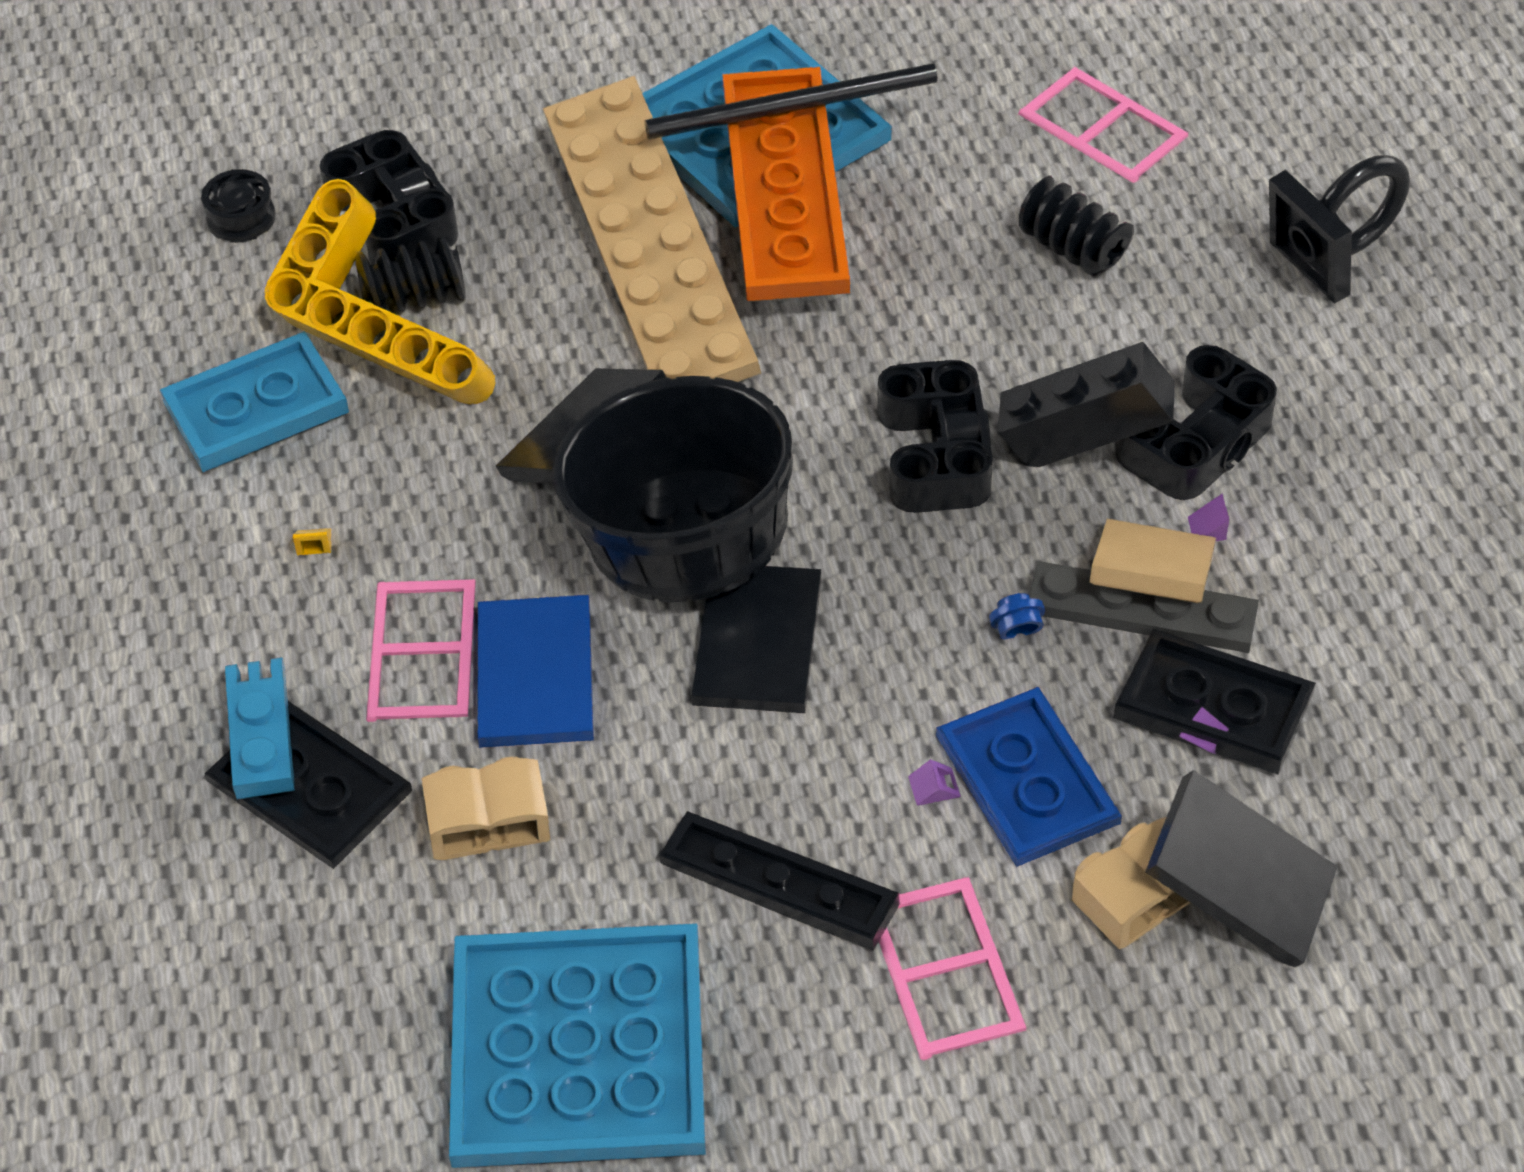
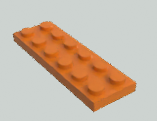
[723,67,850,301]

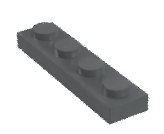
[1029,561,1259,653]

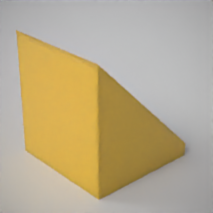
[293,528,331,555]

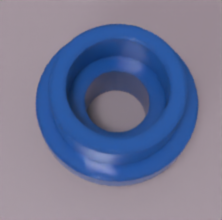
[989,593,1045,640]

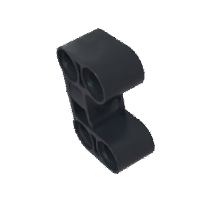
[319,130,459,265]
[1116,345,1277,500]
[877,360,993,513]

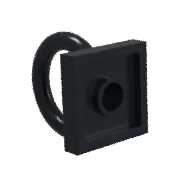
[1269,155,1410,303]

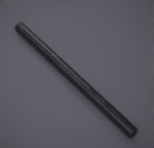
[644,63,938,140]

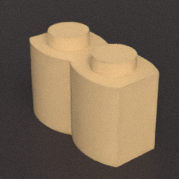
[421,757,550,860]
[1072,817,1191,949]

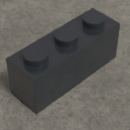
[997,342,1175,467]

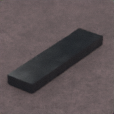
[659,811,900,951]

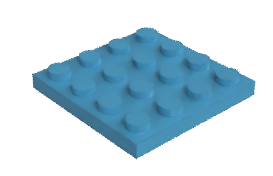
[642,24,892,228]
[449,923,706,1168]

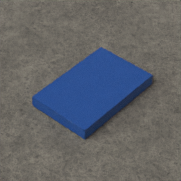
[478,595,594,748]
[936,687,1122,867]

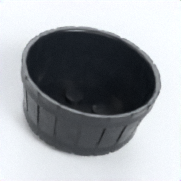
[552,376,793,603]

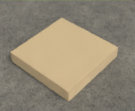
[1089,519,1216,603]

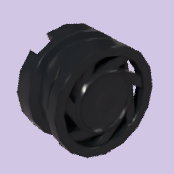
[201,169,276,243]

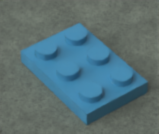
[160,331,349,472]

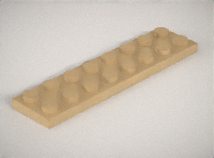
[543,75,761,382]

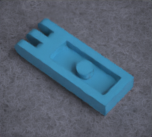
[225,657,295,799]

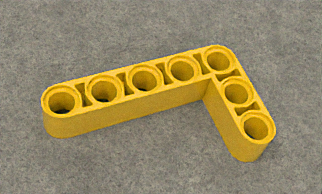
[265,179,495,404]

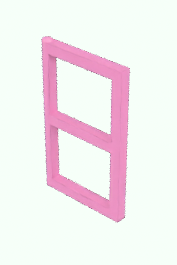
[1018,67,1188,183]
[366,579,476,722]
[879,877,1027,1060]

